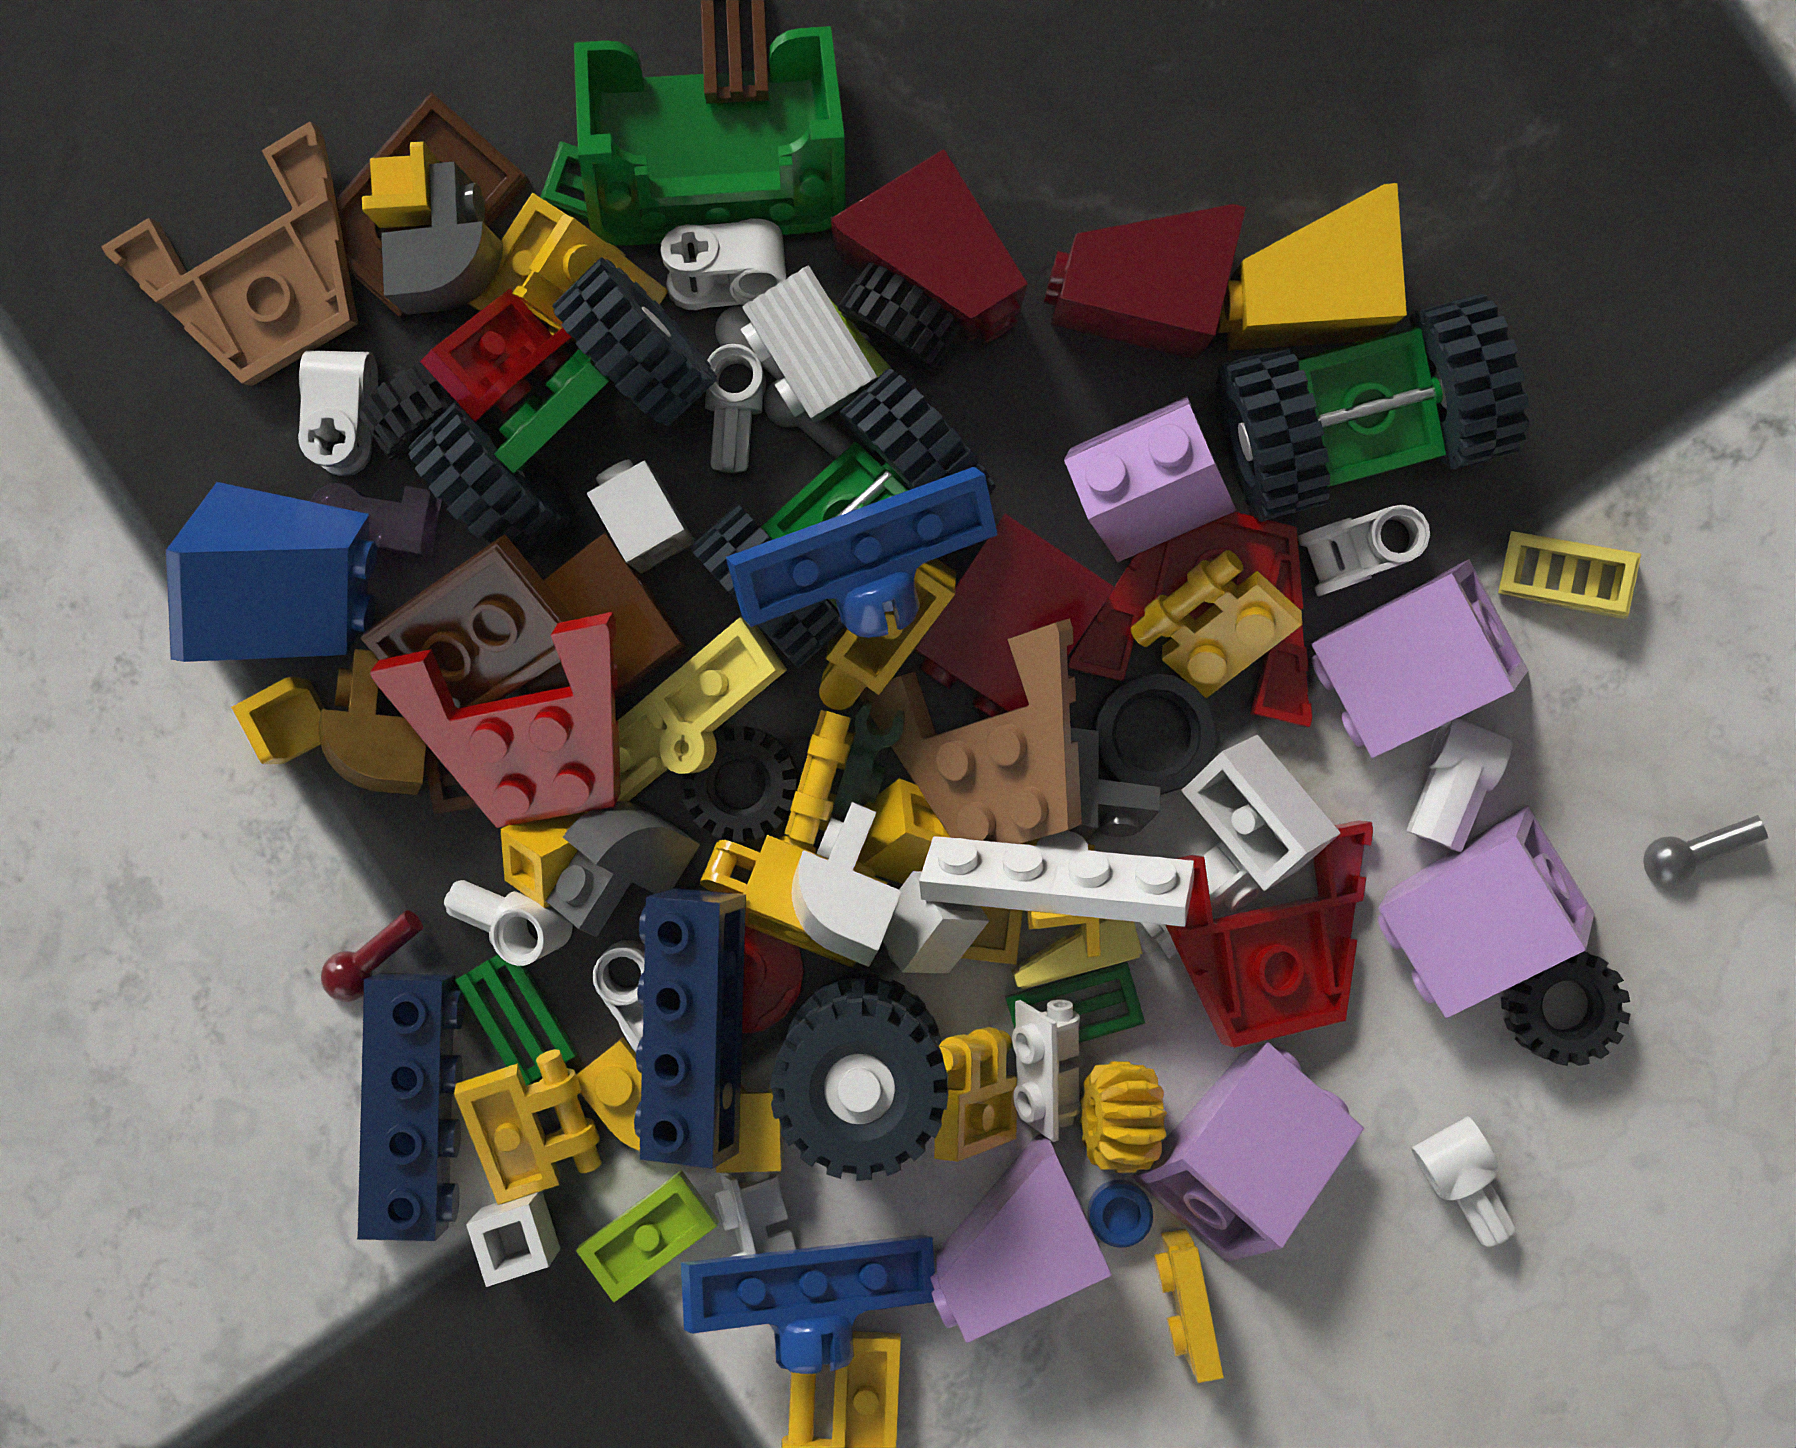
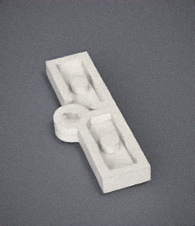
[919,831,1194,927]

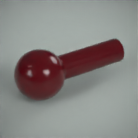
[321,910,423,1002]

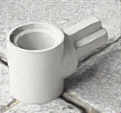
[705,344,766,473]
[444,880,573,966]
[1411,1116,1515,1247]

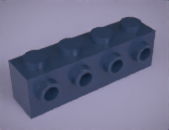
[634,888,746,1169]
[357,973,464,1241]

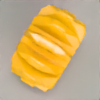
[1079,1061,1167,1173]

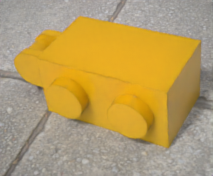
[819,558,956,710]
[700,835,888,968]

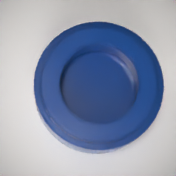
[1088,1180,1153,1248]

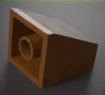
[524,533,692,702]

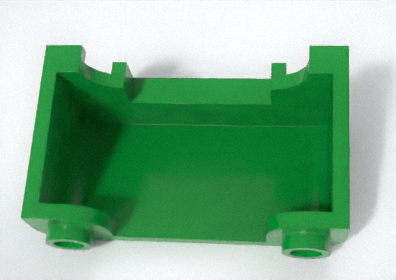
[574,26,846,246]

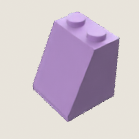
[1064,396,1236,562]
[1312,559,1528,758]
[1378,806,1594,1018]
[1133,1042,1364,1262]
[930,1134,1112,1343]

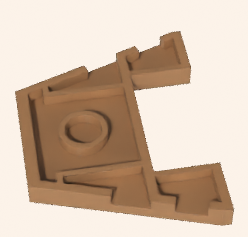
[101,122,358,386]
[859,618,1082,844]

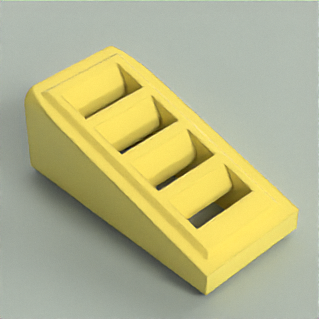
[1498,531,1641,619]
[1011,918,1143,990]

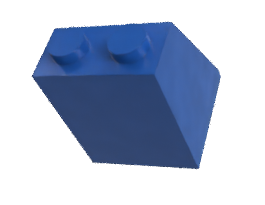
[166,482,377,662]

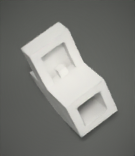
[791,802,902,967]

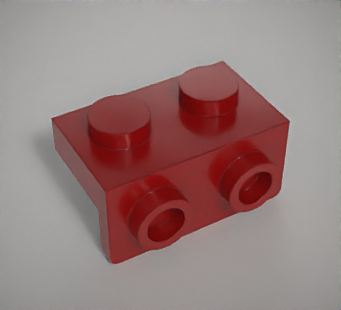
[420,288,573,422]

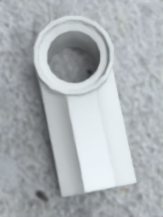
[1406,718,1512,853]

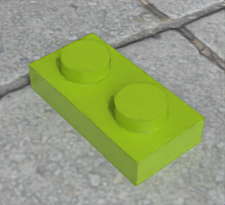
[576,1170,719,1302]

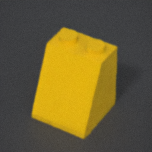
[1217,183,1407,351]

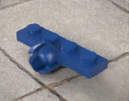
[726,467,998,638]
[681,1235,935,1374]

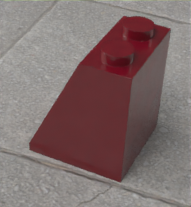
[831,149,1028,343]
[1044,204,1246,360]
[915,514,1115,718]

